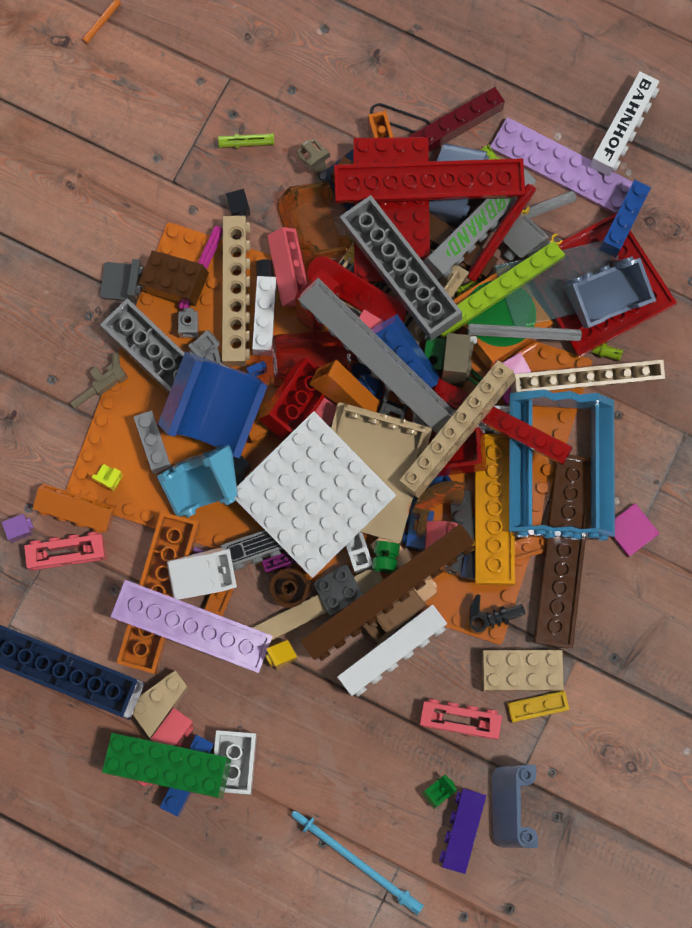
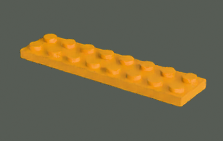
[475,434,515,586]

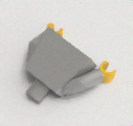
[503,206,562,261]

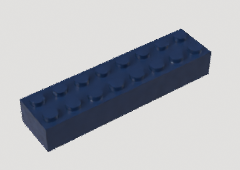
[0,625,145,720]

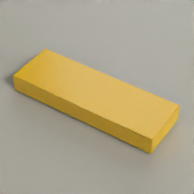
[507,691,570,723]

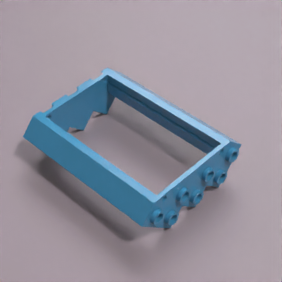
[509,389,615,541]

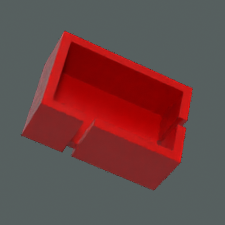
[428,427,487,477]

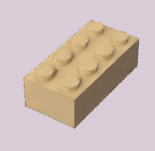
[482,650,564,692]

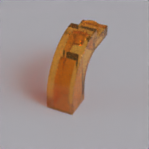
[412,481,466,538]

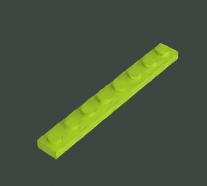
[439,241,565,339]

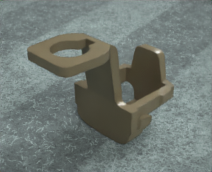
[297,139,330,192]

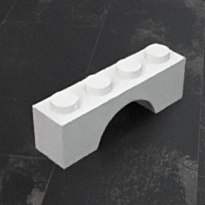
[252,276,277,356]

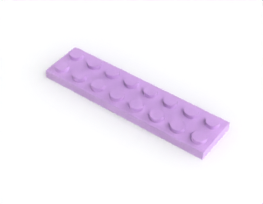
[490,117,633,214]
[110,580,272,673]

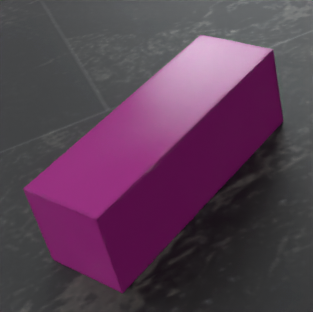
[262,552,297,574]

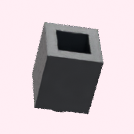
[226,189,251,218]

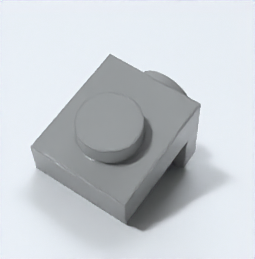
[188,330,221,358]

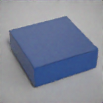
[247,361,268,377]

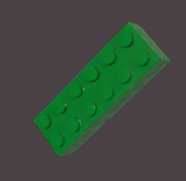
[102,733,232,799]

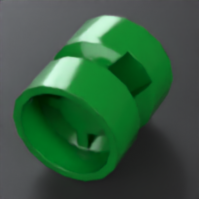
[372,541,400,573]

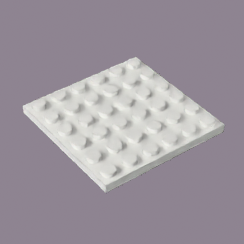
[235,412,396,578]

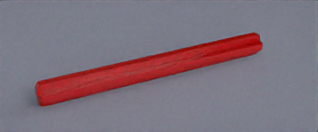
[466,184,536,282]

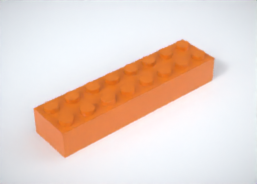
[116,512,201,674]

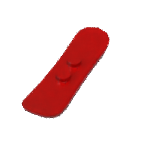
[307,256,406,322]

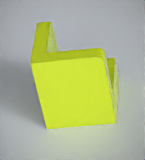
[92,464,124,492]

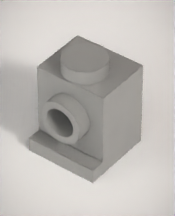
[178,308,199,338]

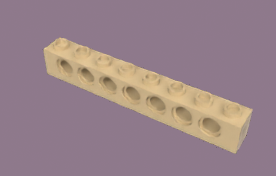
[222,216,250,366]
[399,360,516,498]
[510,360,665,393]

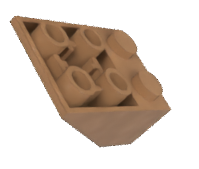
[364,590,426,645]

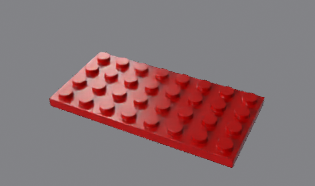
[353,137,430,283]

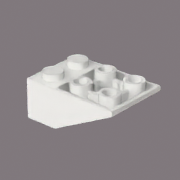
[167,548,237,600]

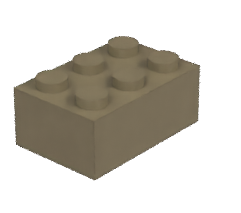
[441,333,474,387]

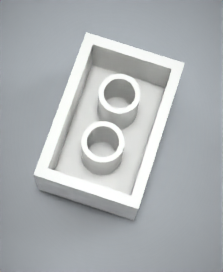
[214,730,257,795]

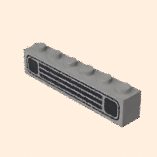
[221,530,285,571]

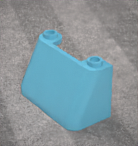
[157,445,238,518]

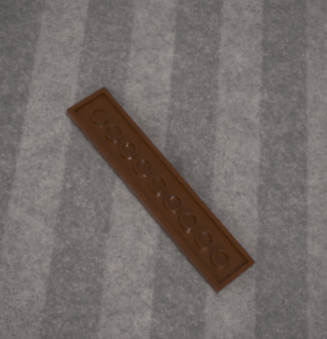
[533,454,591,649]

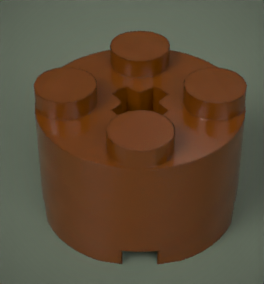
[270,566,311,608]

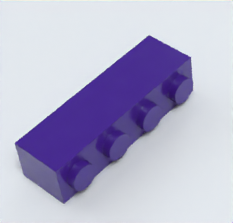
[439,788,486,874]

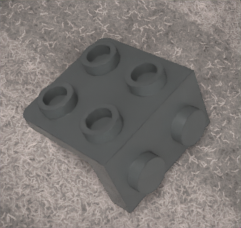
[100,259,144,302]
[314,565,365,617]

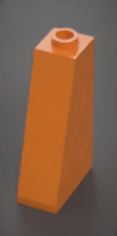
[309,360,380,413]

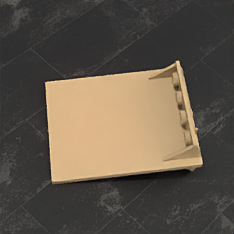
[331,402,432,543]

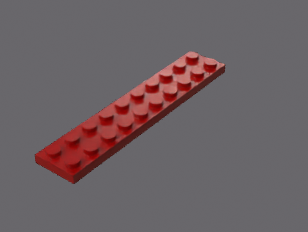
[334,158,525,203]

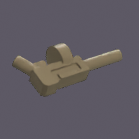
[71,353,128,408]

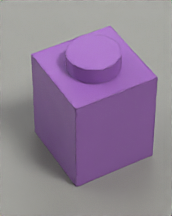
[2,514,34,543]

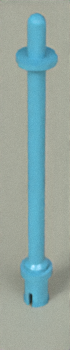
[291,811,424,916]

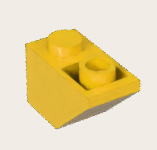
[265,640,298,670]

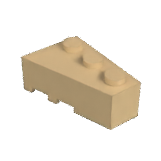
[132,670,189,738]

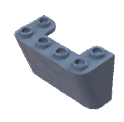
[429,143,489,227]
[562,256,656,329]

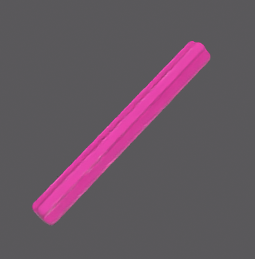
[178,226,223,310]

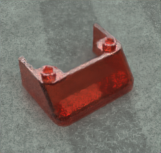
[273,332,351,386]

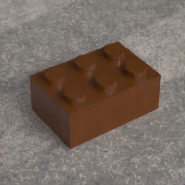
[138,250,209,307]

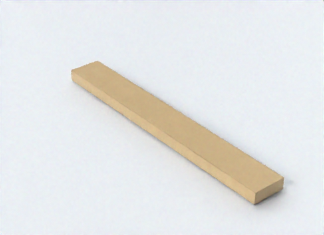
[253,568,383,640]

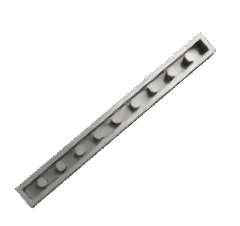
[299,278,455,434]

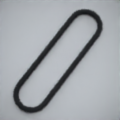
[370,103,431,133]

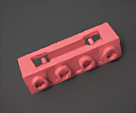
[24,532,107,571]
[419,699,502,740]

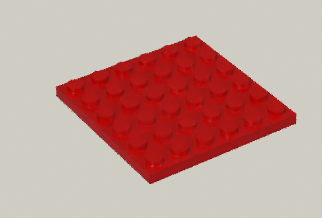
[531,212,677,358]

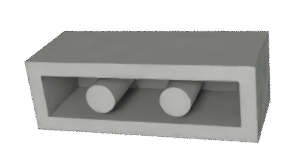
[134,411,171,475]

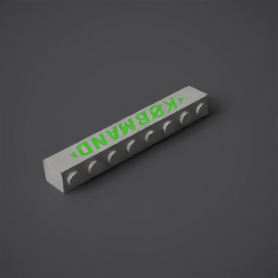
[423,168,536,280]

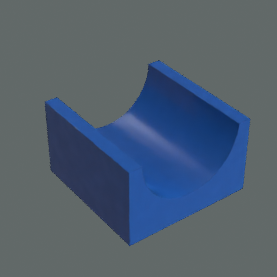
[158,351,268,458]

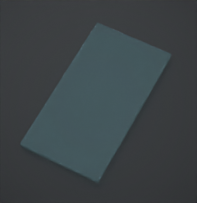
[494,240,619,326]

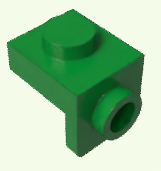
[422,775,457,809]

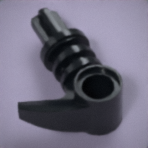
[469,594,525,634]

